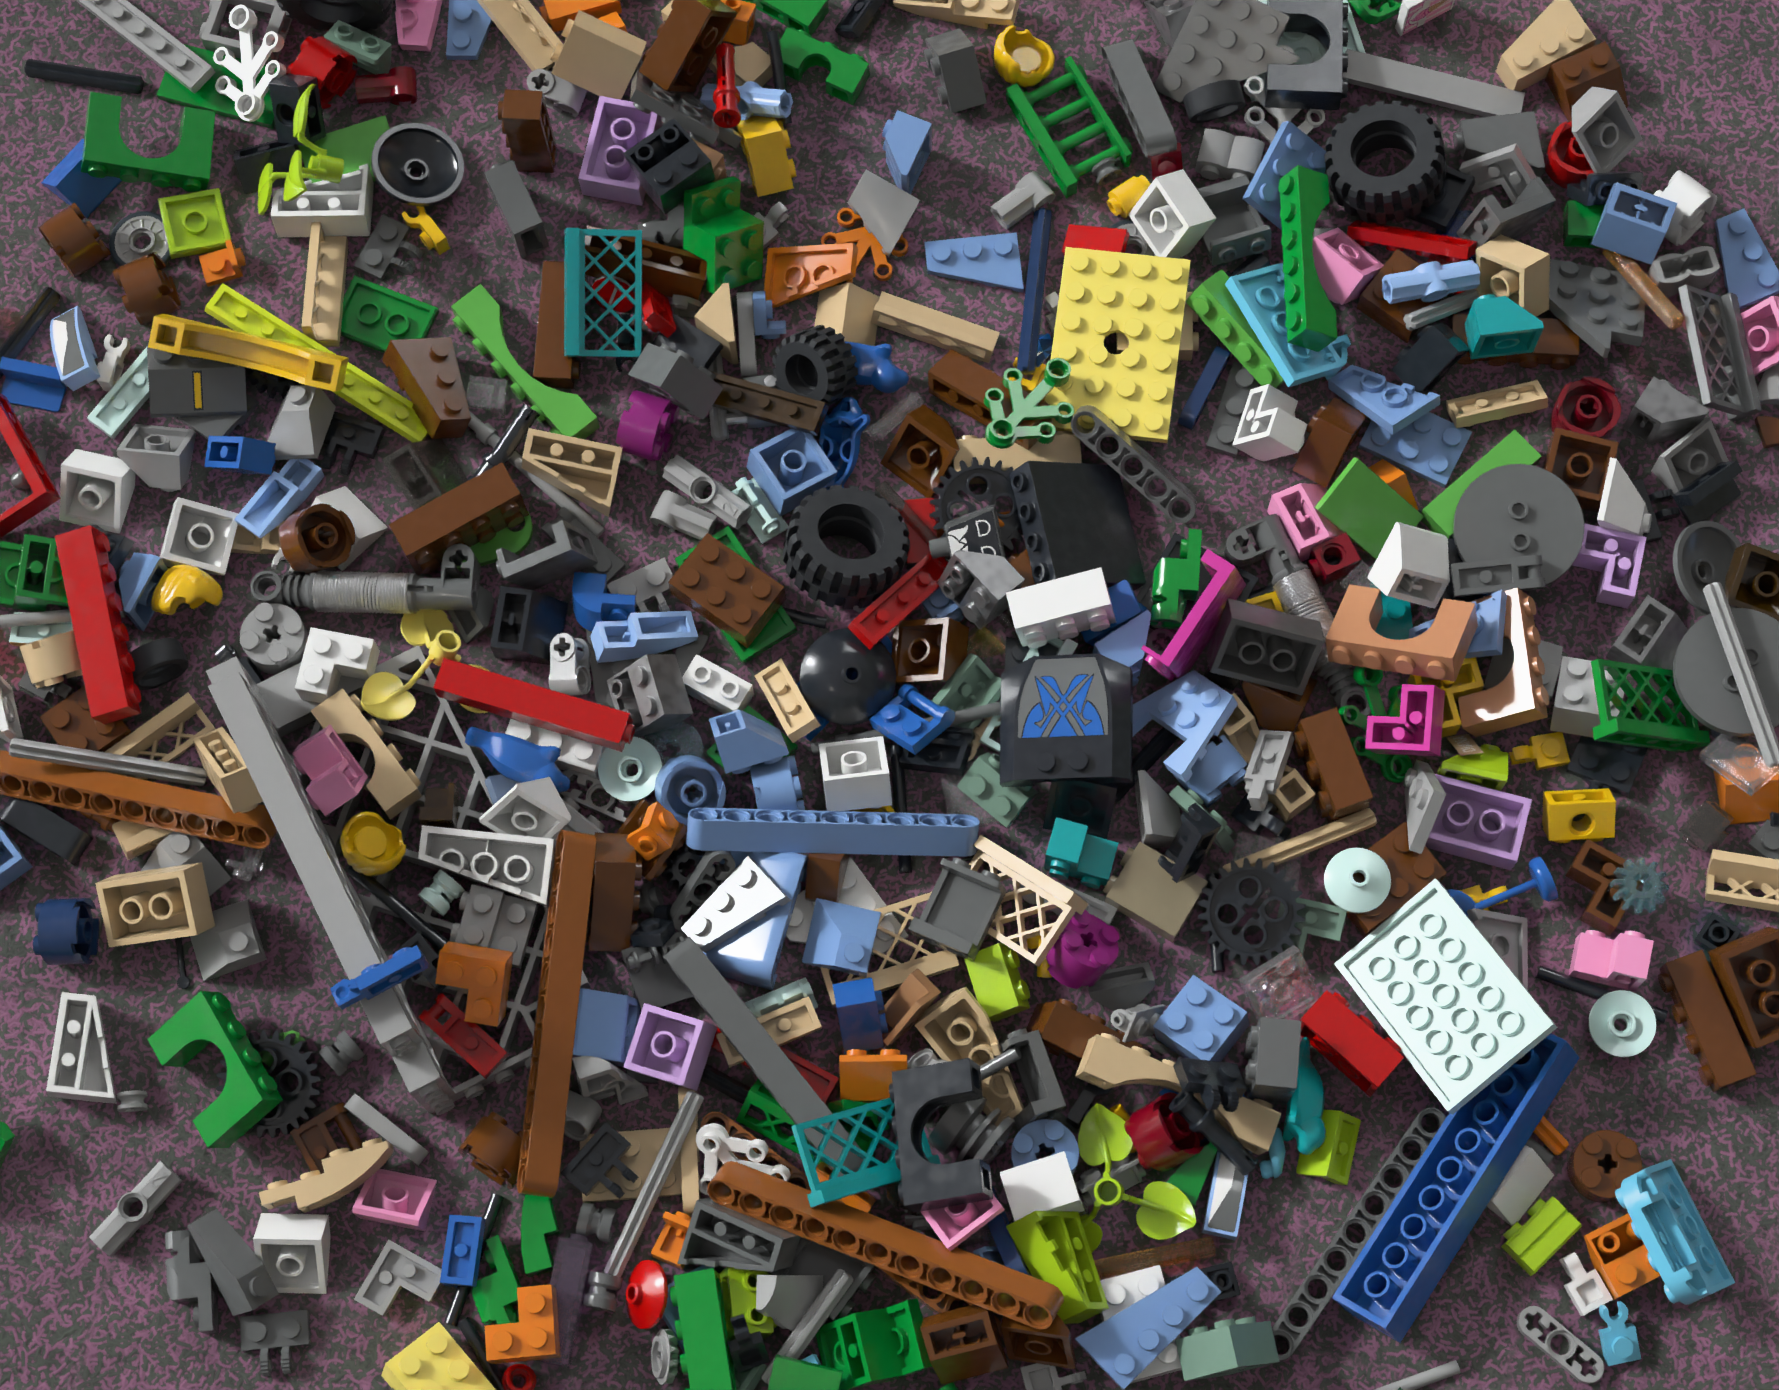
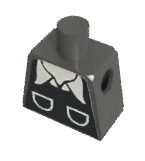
[929,504,1007,560]

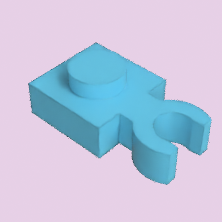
[1598,1301,1641,1366]

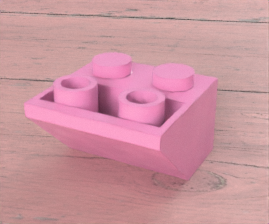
[1267,483,1352,562]

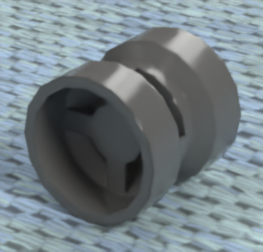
[319,1030,365,1077]
[576,1202,617,1242]
[583,1271,623,1313]

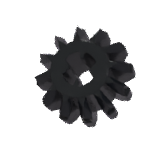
[661,843,716,897]

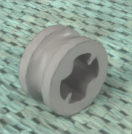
[117,1090,148,1112]

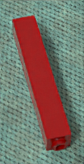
[433,658,636,752]

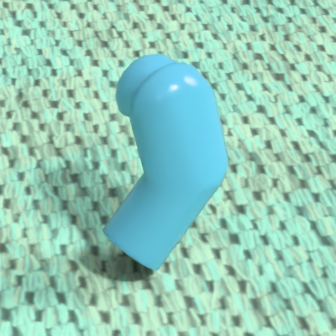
[1259,1128,1286,1179]

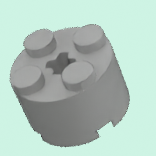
[240,603,309,675]

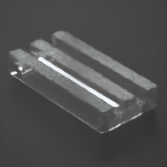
[862,392,924,441]

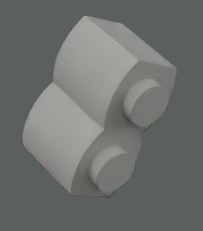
[1195,129,1265,182]
[1646,246,1720,298]

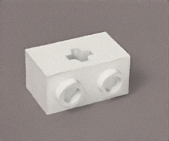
[682,654,754,714]

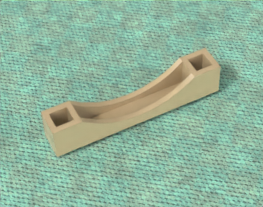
[1075,1033,1281,1155]

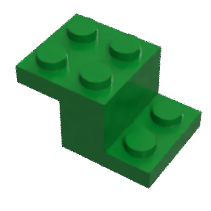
[683,176,764,294]
[0,534,69,612]
[816,1298,933,1390]

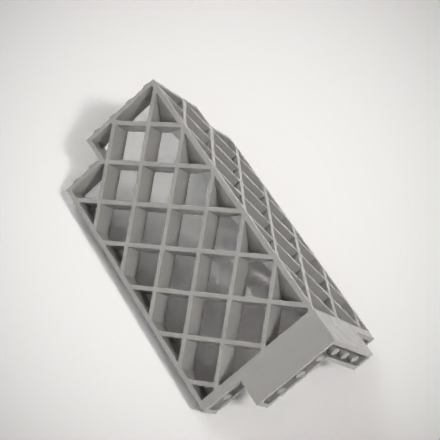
[206,645,591,1115]

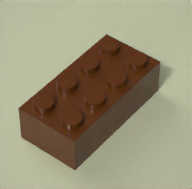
[389,462,529,576]

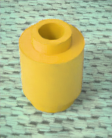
[1107,175,1151,218]

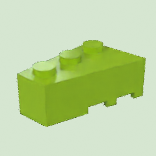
[1006,1211,1109,1324]

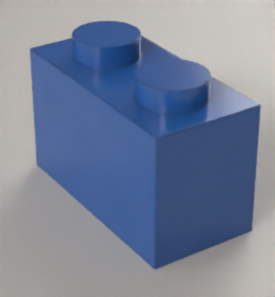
[204,436,276,475]
[832,977,888,1054]

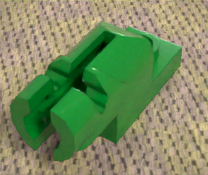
[1151,529,1202,629]
[472,1235,522,1325]

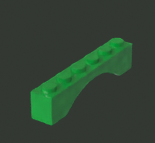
[1278,165,1337,352]

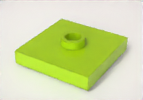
[158,188,232,259]

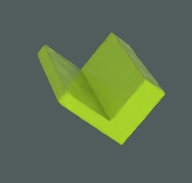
[1296,1110,1361,1185]

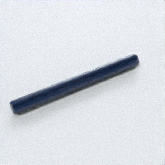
[1017,208,1052,376]

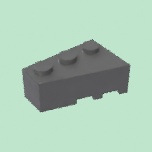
[677,1197,801,1272]

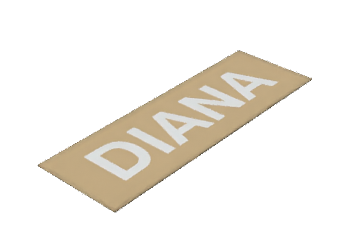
[1446,734,1484,756]

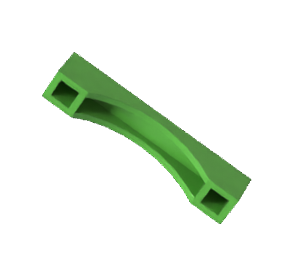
[451,284,600,439]

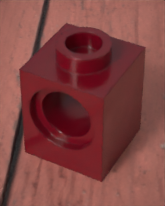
[1307,532,1361,586]

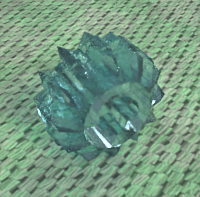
[1610,857,1669,915]

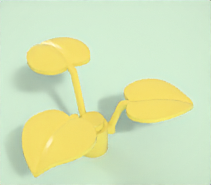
[361,610,489,721]

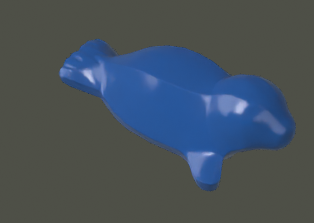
[844,341,909,393]
[818,396,871,490]
[465,727,570,793]

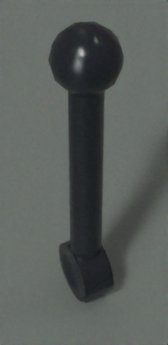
[175,937,190,989]

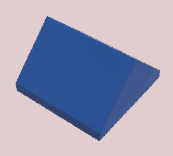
[41,139,122,218]

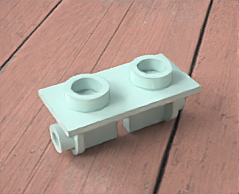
[731,477,789,544]
[745,977,818,1018]

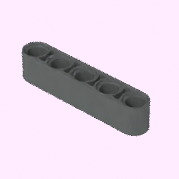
[1102,39,1177,158]
[1071,405,1197,523]

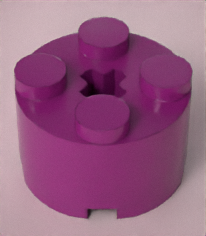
[616,390,680,462]
[1046,910,1120,989]

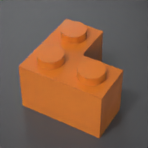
[435,941,513,1027]
[485,1284,561,1364]

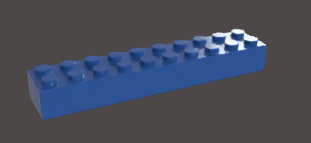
[1332,1033,1580,1343]

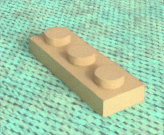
[1446,380,1548,428]
[755,658,821,743]
[716,996,822,1068]

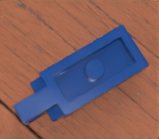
[330,945,429,1010]

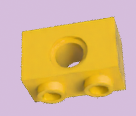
[1542,788,1616,843]

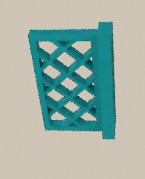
[564,228,642,357]
[791,1098,941,1208]

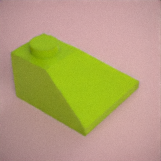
[1436,744,1508,791]

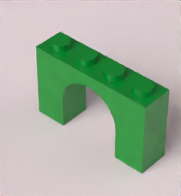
[81,92,215,192]
[147,991,283,1148]

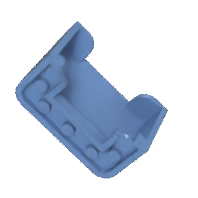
[703,851,808,991]

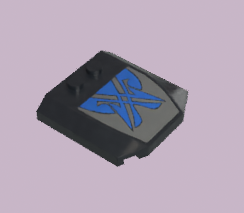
[1000,653,1133,787]

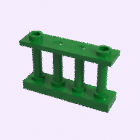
[1006,56,1133,198]

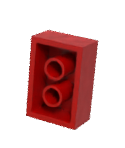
[1300,990,1404,1097]

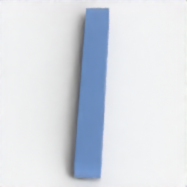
[686,808,980,857]

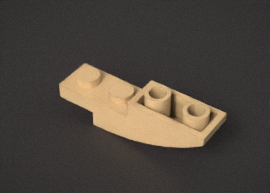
[893,0,1020,29]
[259,1138,394,1213]

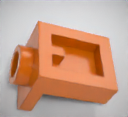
[199,239,246,287]

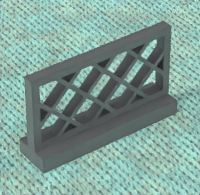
[1678,284,1762,421]

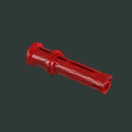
[713,43,741,128]

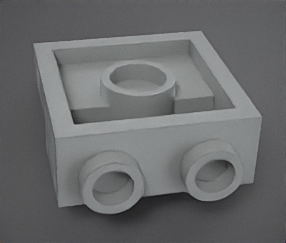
[450,884,539,969]

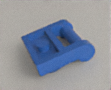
[869,683,955,755]

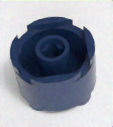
[33,898,100,965]

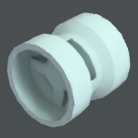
[418,870,465,916]

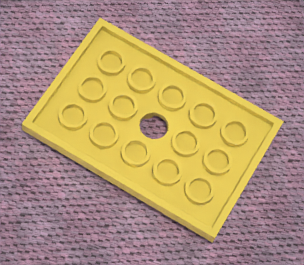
[1045,247,1191,443]

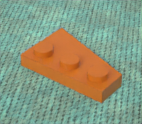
[764,243,858,308]

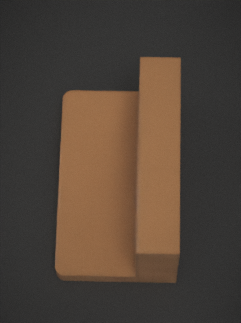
[878,969,941,1046]

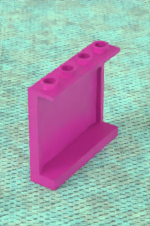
[1141,549,1246,682]

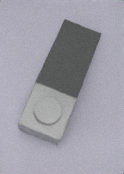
[187,1209,279,1316]

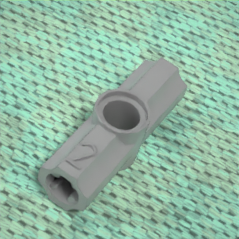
[662,454,753,529]
[89,1161,182,1257]

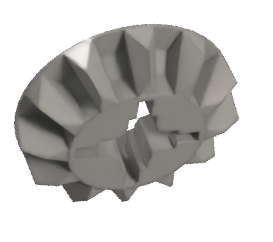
[651,1329,679,1385]

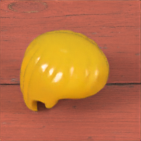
[994,25,1055,87]
[151,564,223,615]
[340,811,406,876]

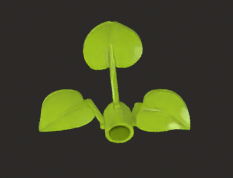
[258,84,344,215]
[1078,1104,1196,1253]

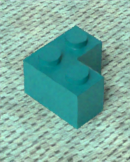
[1044,817,1119,889]

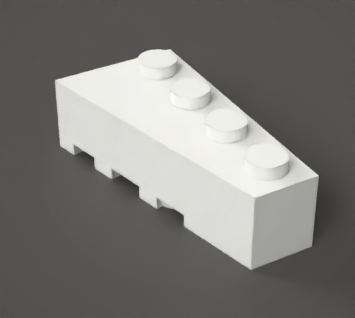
[418,825,556,907]

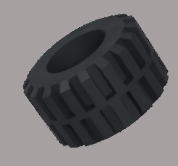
[772,325,858,406]

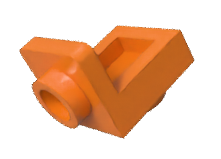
[626,801,679,861]
[651,1211,691,1270]

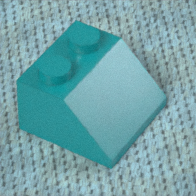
[1464,294,1544,359]

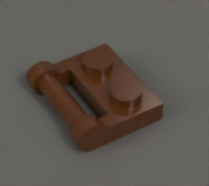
[290,1102,363,1174]

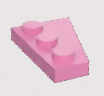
[395,0,443,52]

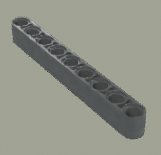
[663,936,874,1177]
[1272,1108,1446,1363]

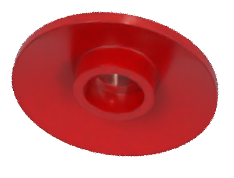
[626,1260,668,1329]

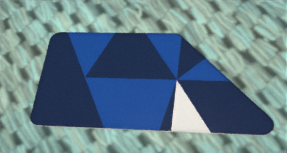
[1036,333,1053,367]

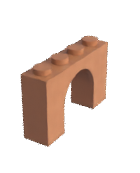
[1325,584,1478,682]
[1458,587,1549,737]

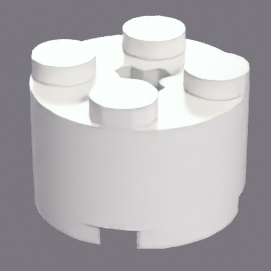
[1653,170,1717,246]

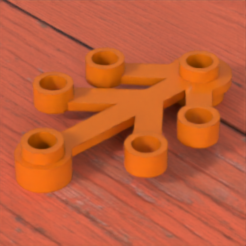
[821,208,908,288]

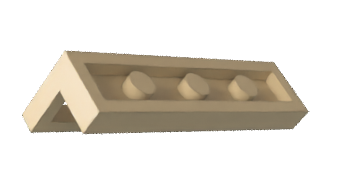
[477,0,563,71]
[301,222,348,347]
[871,291,1000,363]
[99,693,216,780]
[1705,849,1779,912]

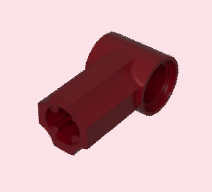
[355,66,417,105]

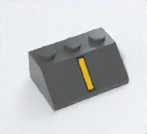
[147,344,247,418]

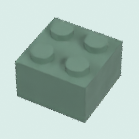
[1175,1316,1280,1381]

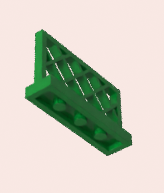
[1591,659,1710,752]

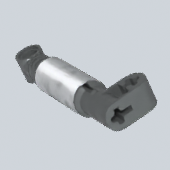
[1224,514,1371,720]
[250,544,481,614]

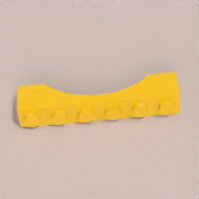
[148,314,349,392]

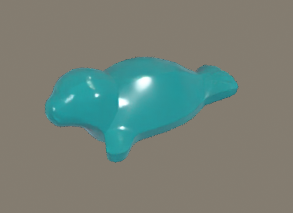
[1283,1037,1326,1155]

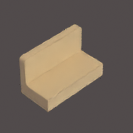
[112,820,173,860]

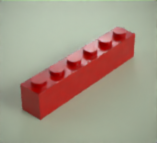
[55,525,142,724]

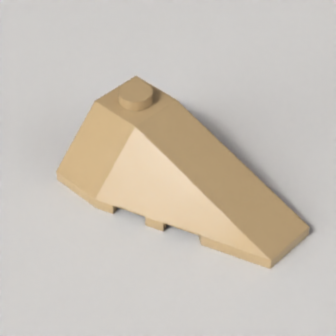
[915,987,1024,1127]

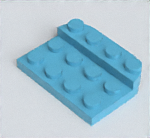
[1225,263,1351,387]
[1615,1159,1735,1305]

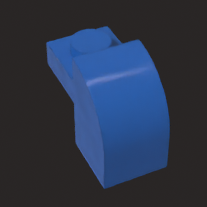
[572,572,636,632]

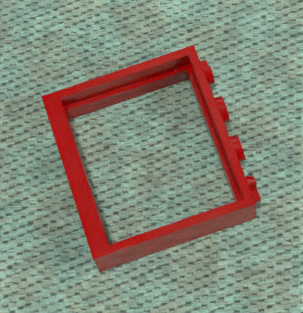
[0,393,61,538]

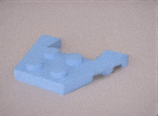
[1133,670,1238,783]

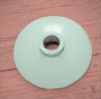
[598,737,662,802]
[1324,848,1391,913]
[1588,990,1656,1057]

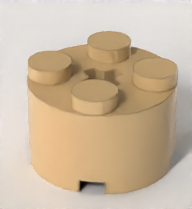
[19,629,83,688]

